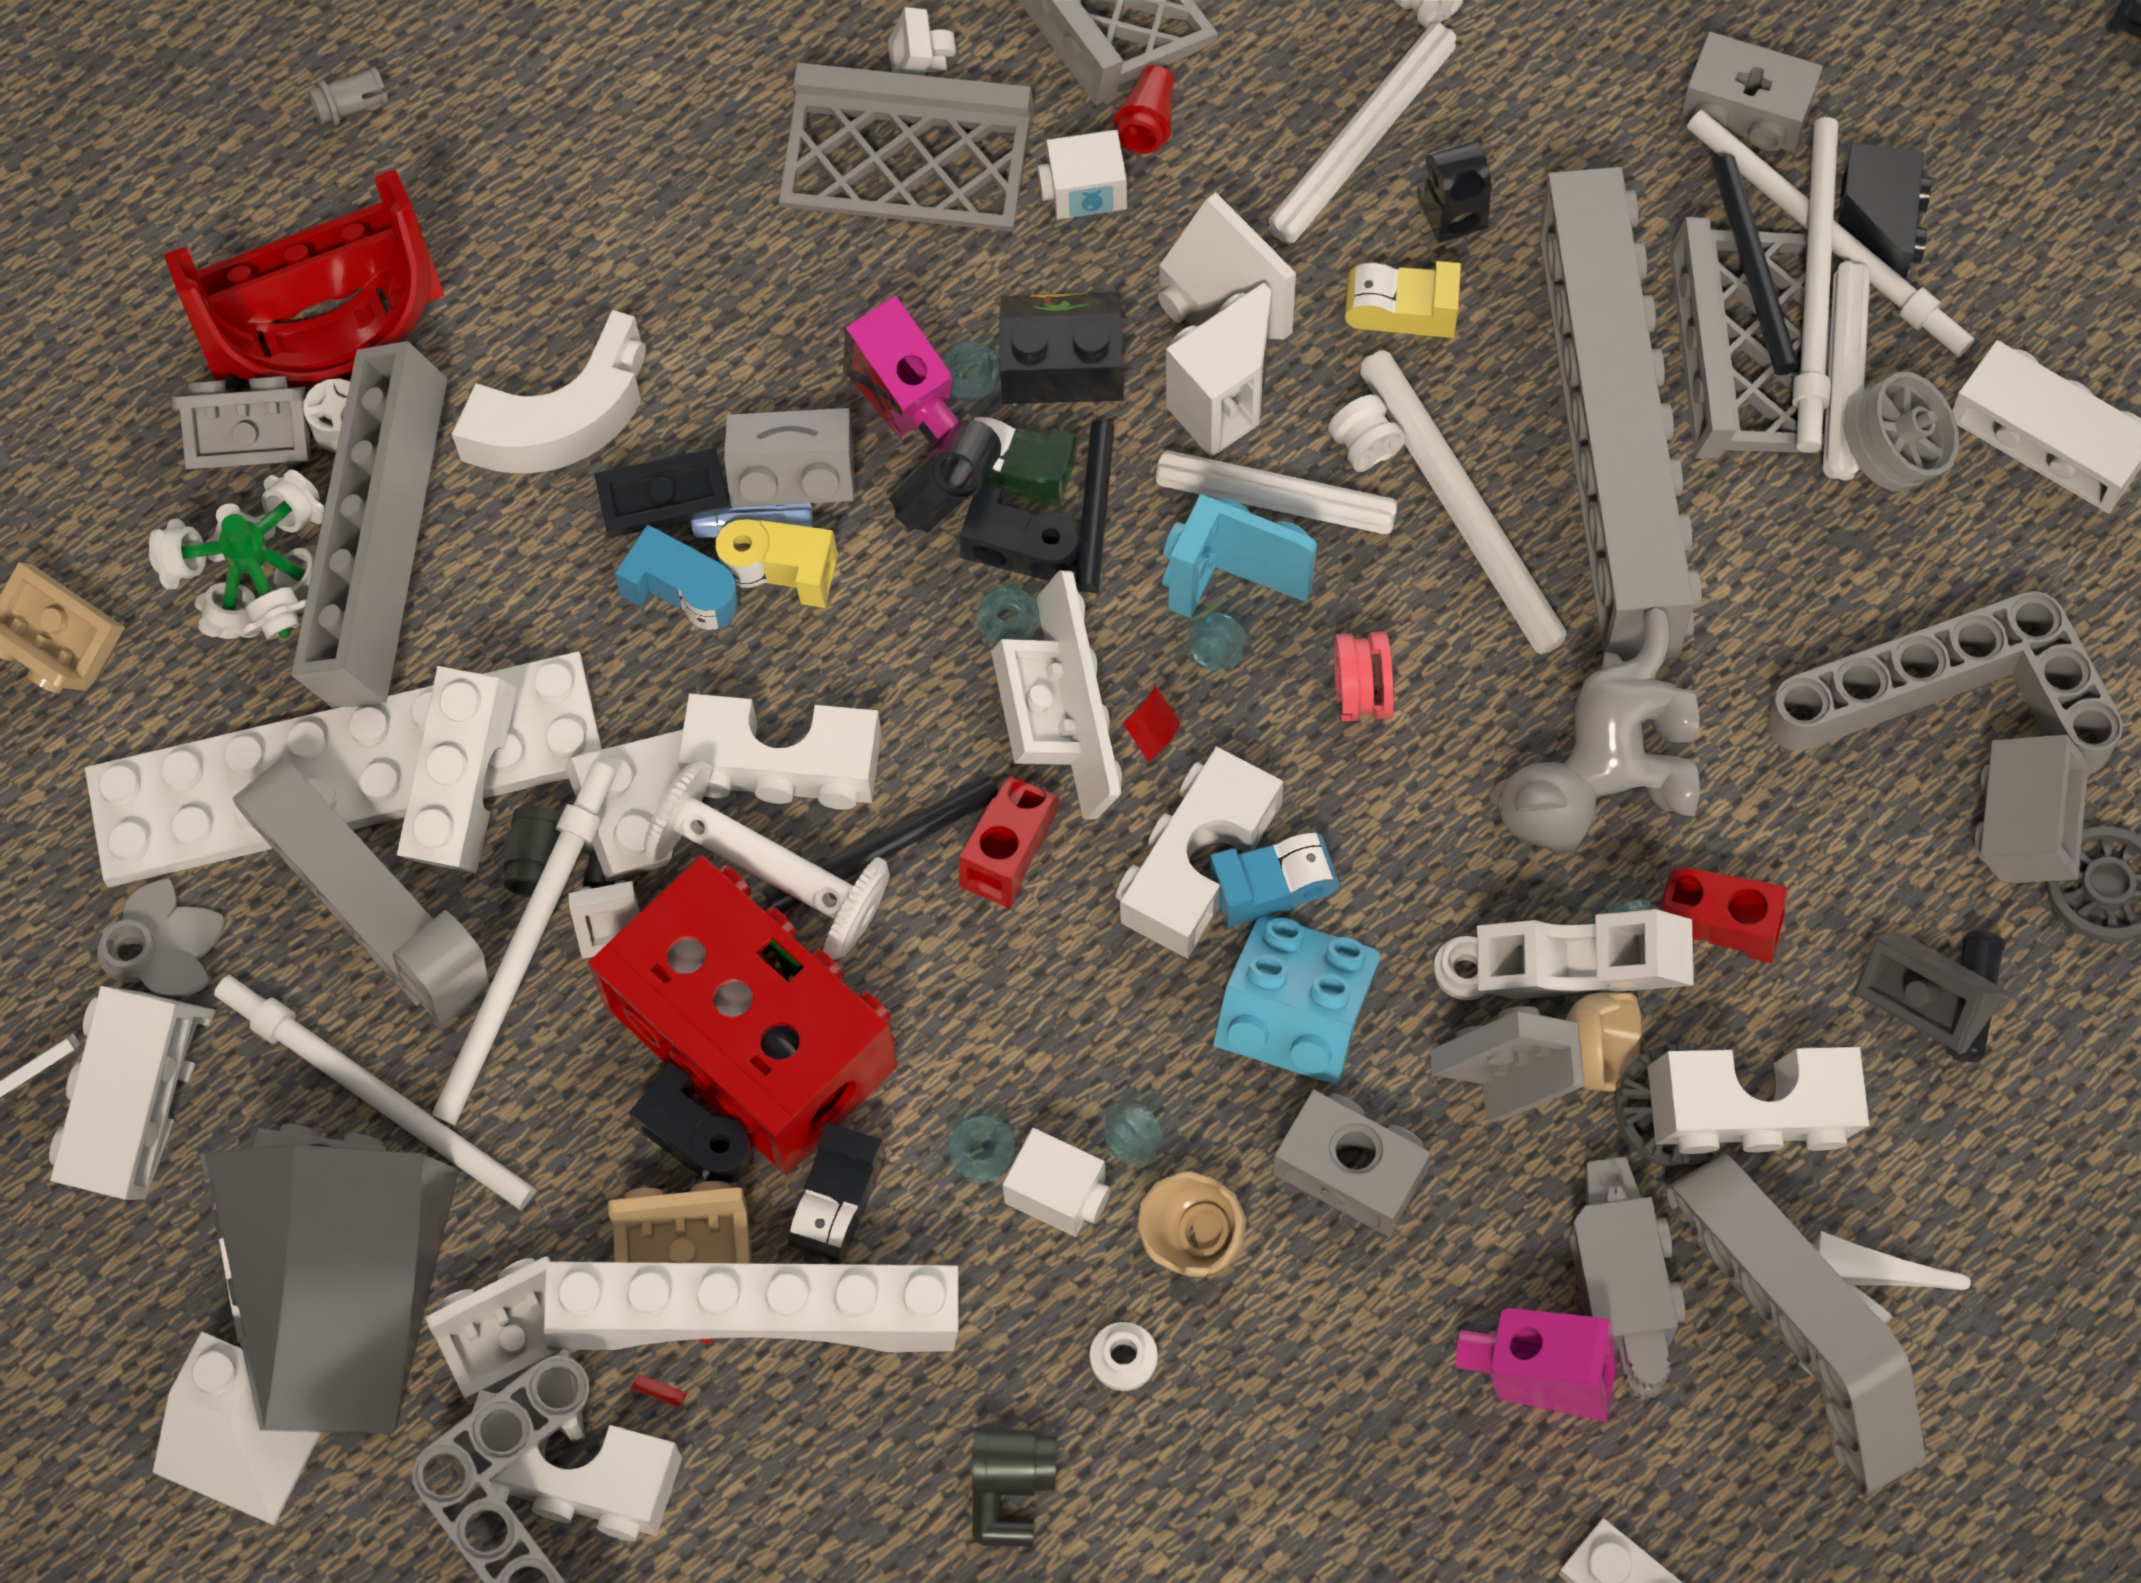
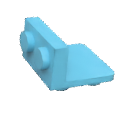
[1162,494,1317,618]
[1213,916,1381,1085]

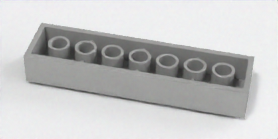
[1539,167,1702,662]

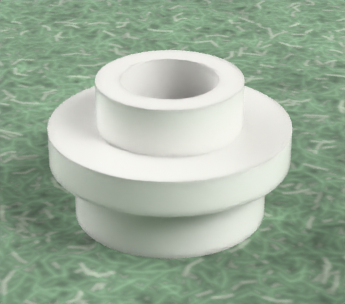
[1434,936,1487,1000]
[1090,1322,1158,1391]

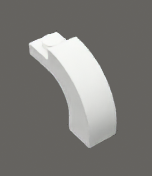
[452,310,646,473]

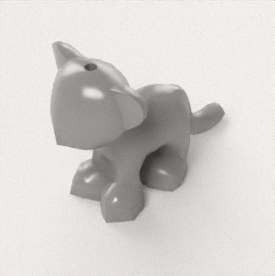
[1488,607,1700,854]

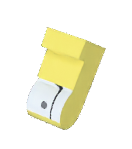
[1345,261,1461,338]
[716,519,838,608]

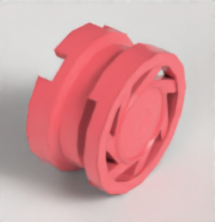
[1334,631,1394,722]

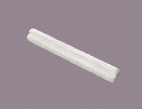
[1823,261,1870,481]
[1156,450,1397,534]

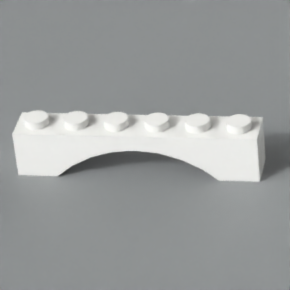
[544,1262,958,1352]

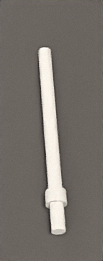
[1687,109,1975,357]
[1792,117,1838,453]
[431,760,617,1126]
[214,975,537,1211]

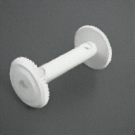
[644,761,890,960]

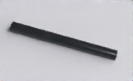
[1712,155,1799,376]
[764,776,999,913]

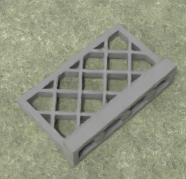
[1018,0,1218,105]
[779,63,1034,232]
[1669,217,1831,459]

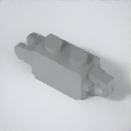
[1568,1157,1685,1401]

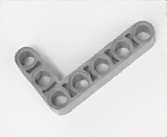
[1767,591,2123,774]
[232,757,490,1029]
[1665,1154,1926,1497]
[412,1356,589,1583]

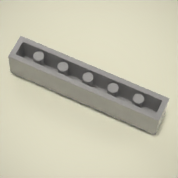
[291,341,448,709]

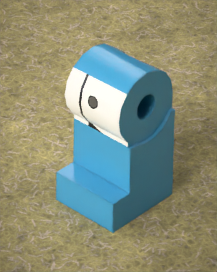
[615,524,739,630]
[1210,833,1340,928]

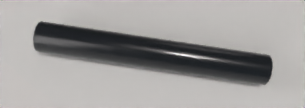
[1075,420,1115,593]

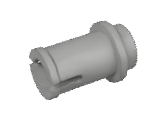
[308,67,388,126]

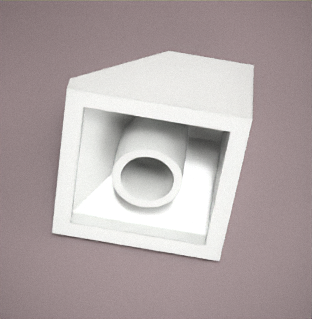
[1158,192,1296,339]
[153,1332,321,1525]

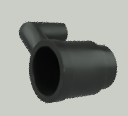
[503,805,610,898]
[972,1427,1057,1547]

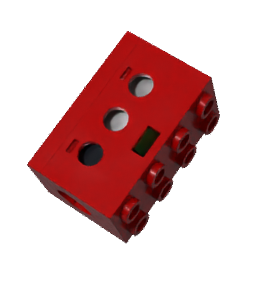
[587,855,897,1176]

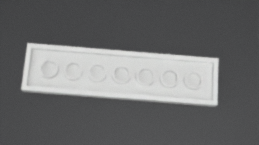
[85,651,602,888]

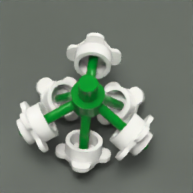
[149,470,325,640]

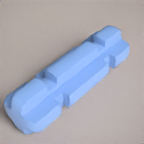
[691,501,813,539]

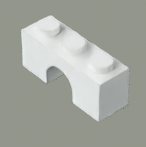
[397,666,517,873]
[678,694,882,810]
[1116,746,1284,959]
[1477,909,1694,999]
[1648,1047,1869,1154]
[453,1389,682,1541]

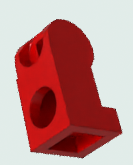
[959,776,1059,909]
[1659,868,1787,964]

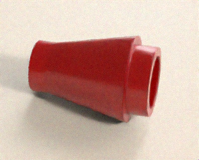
[1113,65,1175,154]

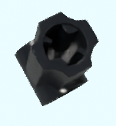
[889,419,1002,533]

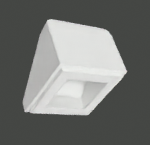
[537,1349,586,1445]

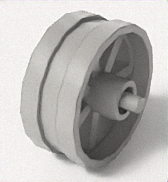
[1844,372,1959,492]

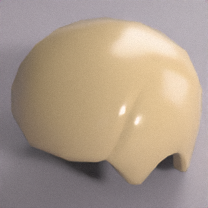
[1565,991,1642,1092]
[1137,1171,1247,1278]

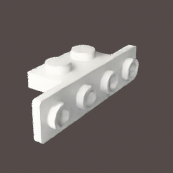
[991,570,1122,819]

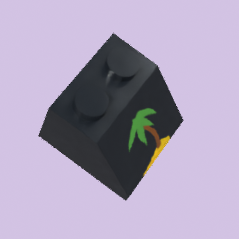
[999,292,1124,404]

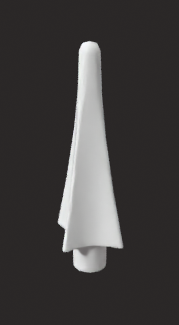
[1811,1231,1971,1290]

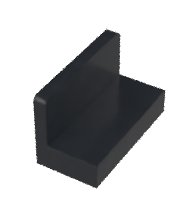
[594,447,730,538]

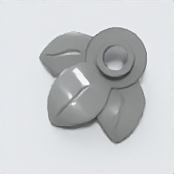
[97,878,225,997]

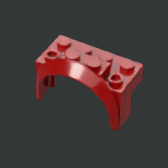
[163,169,445,388]

